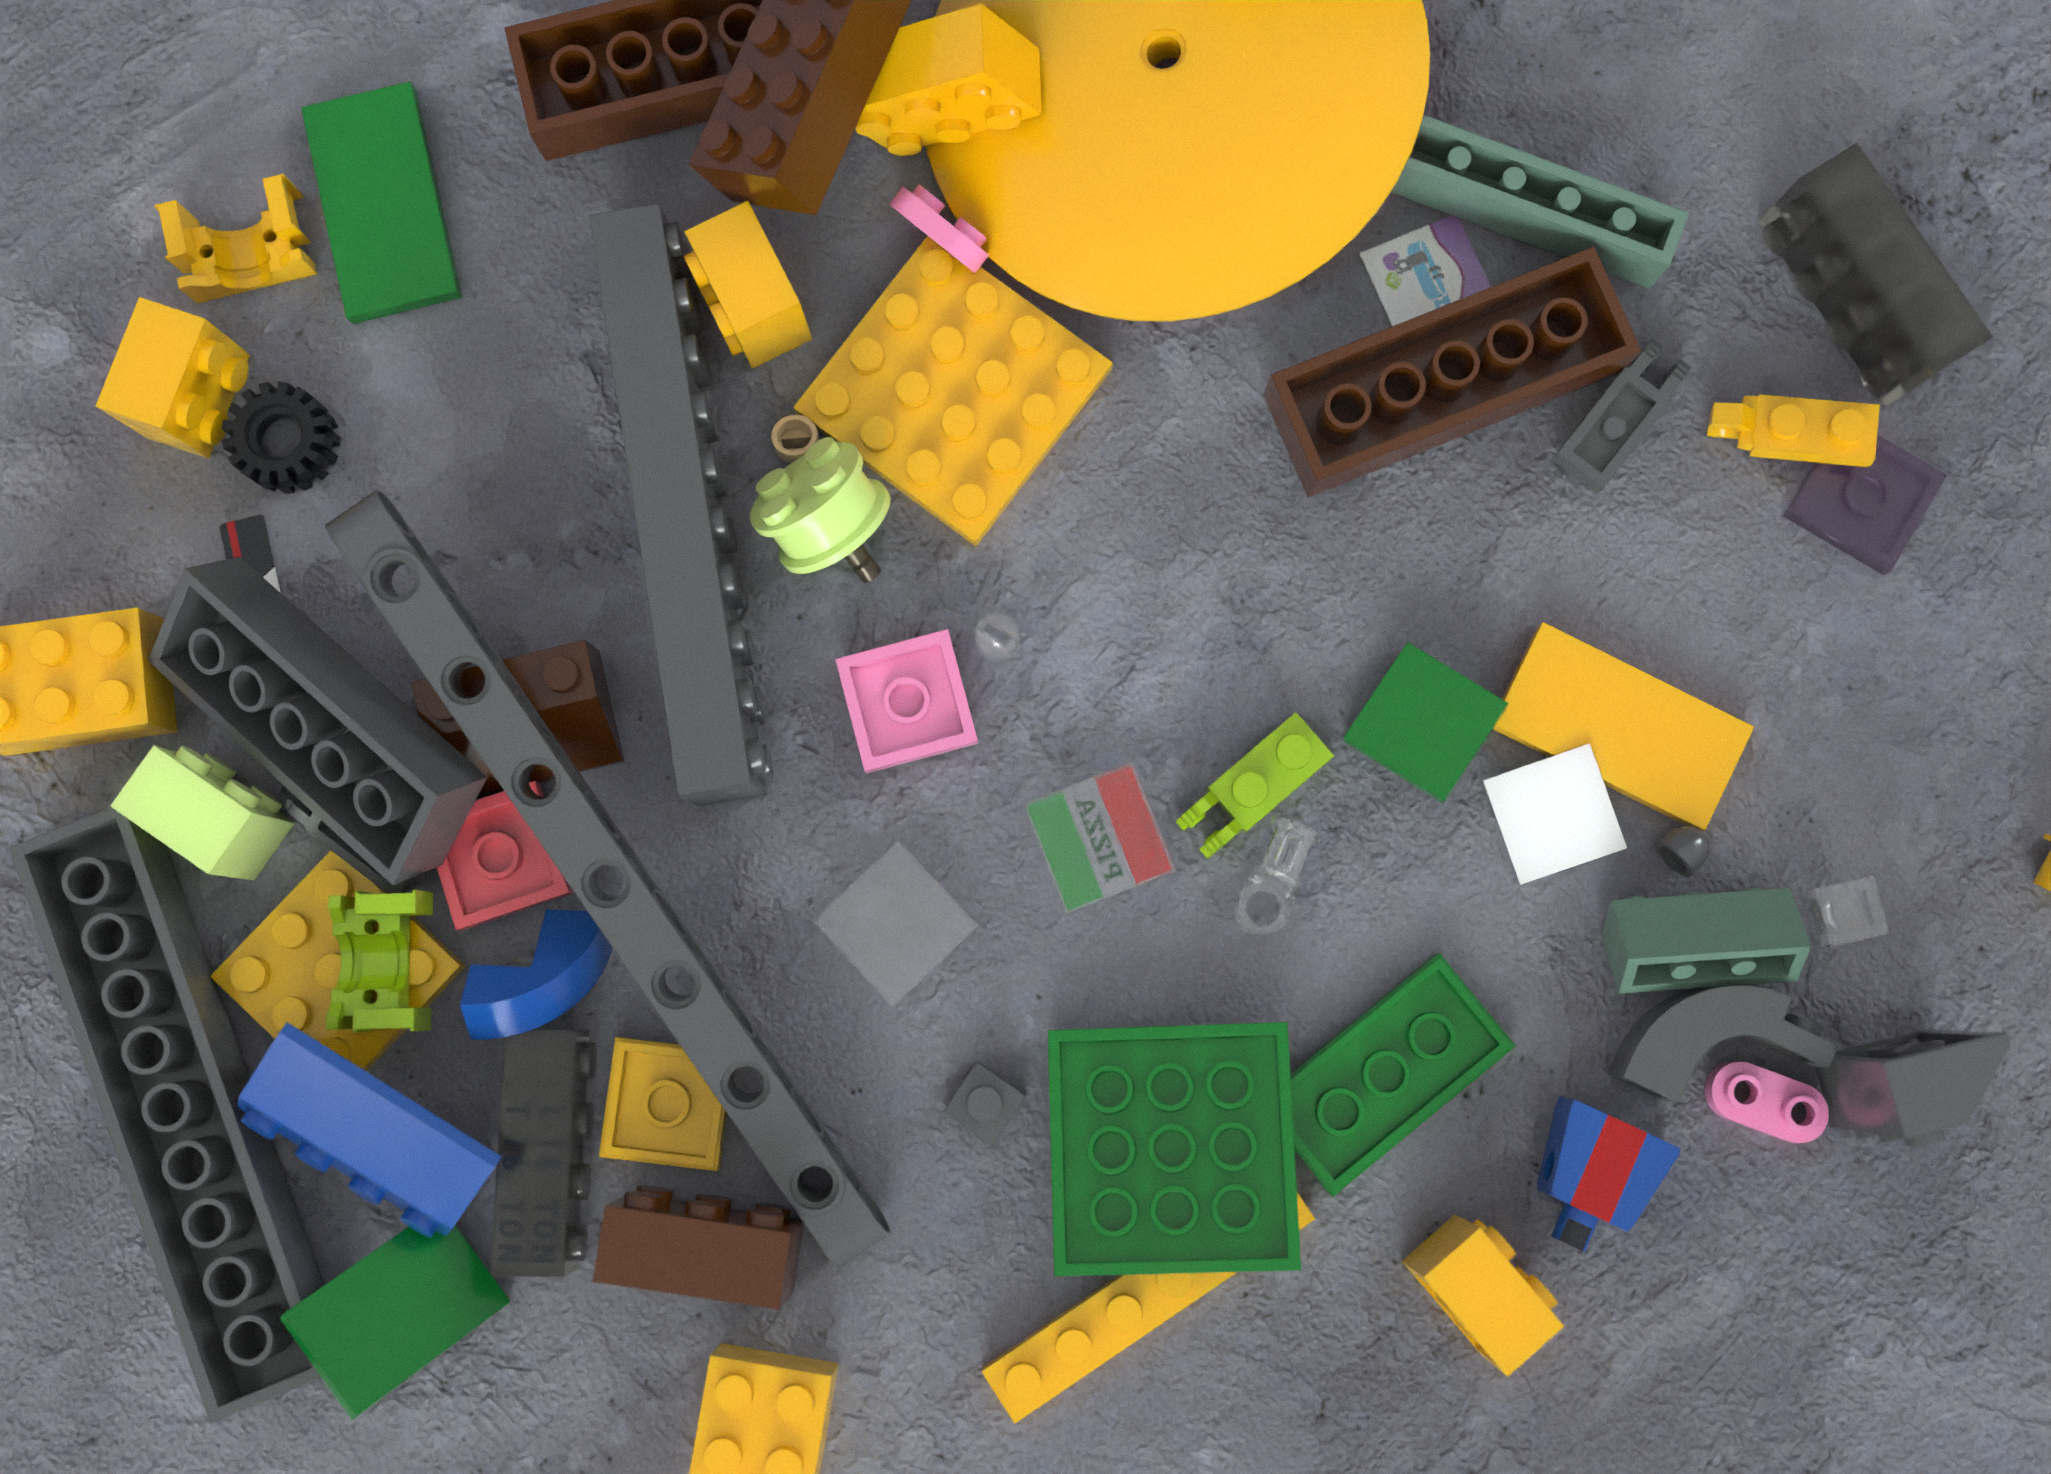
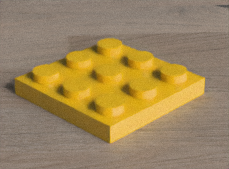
[210,850,466,1072]

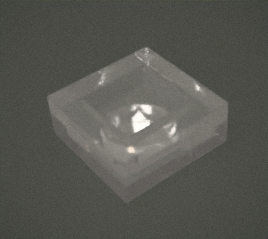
[1808,876,1889,947]

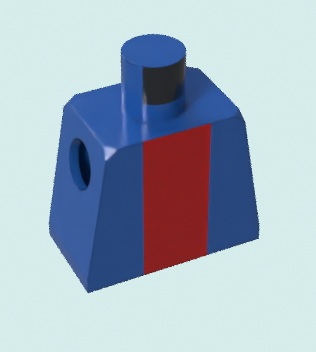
[1537,1096,1681,1252]

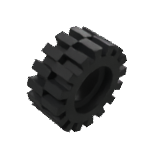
[222,381,340,494]

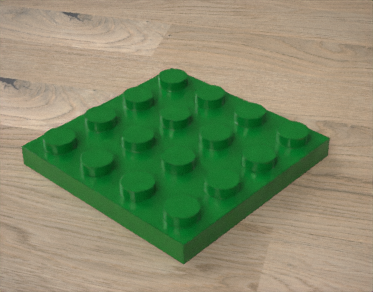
[1048,1022,1301,1276]

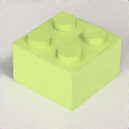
[110,745,295,881]

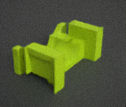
[326,890,433,1033]

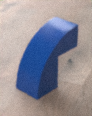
[460,909,613,1040]

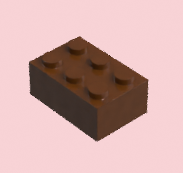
[592,1185,804,1310]

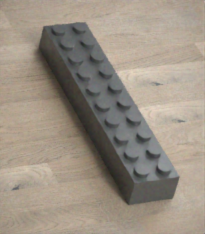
[589,203,773,806]
[9,807,324,1424]

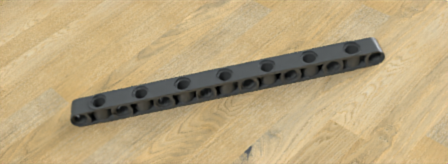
[325,490,891,1268]

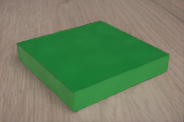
[1343,642,1508,804]

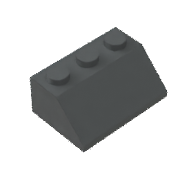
[1815,1029,2011,1147]

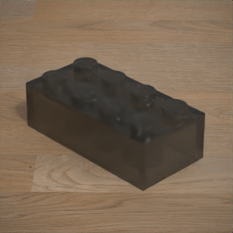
[1758,143,1993,407]

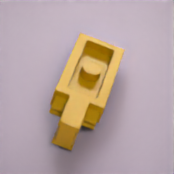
[1707,394,1880,467]

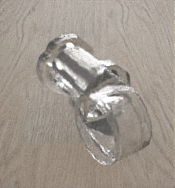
[1234,816,1322,936]

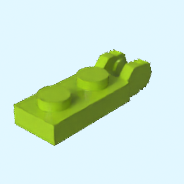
[1175,712,1334,859]

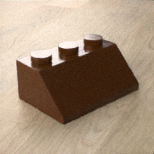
[411,639,625,798]

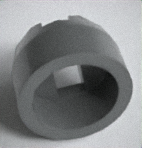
[1655,826,1710,877]

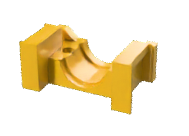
[154,174,318,304]

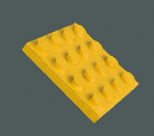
[793,236,1113,546]

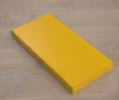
[1493,622,1754,831]

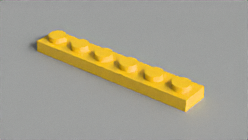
[981,1192,1315,1424]

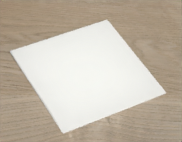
[1483,743,1627,885]

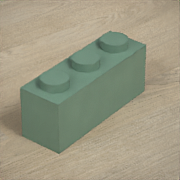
[1601,888,1811,994]

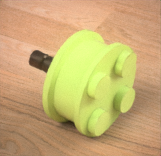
[750,437,891,583]

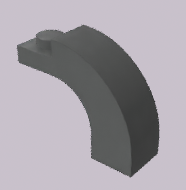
[1607,986,1839,1103]

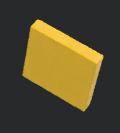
[599,1037,727,1171]

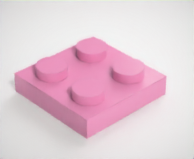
[835,629,979,774]

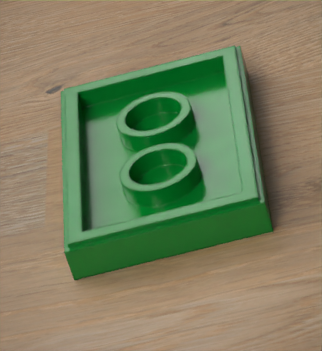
[280,1225,511,1420]

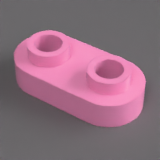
[889,184,989,273]
[1704,1061,1829,1143]

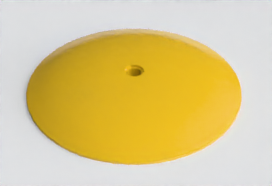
[926,0,1430,321]

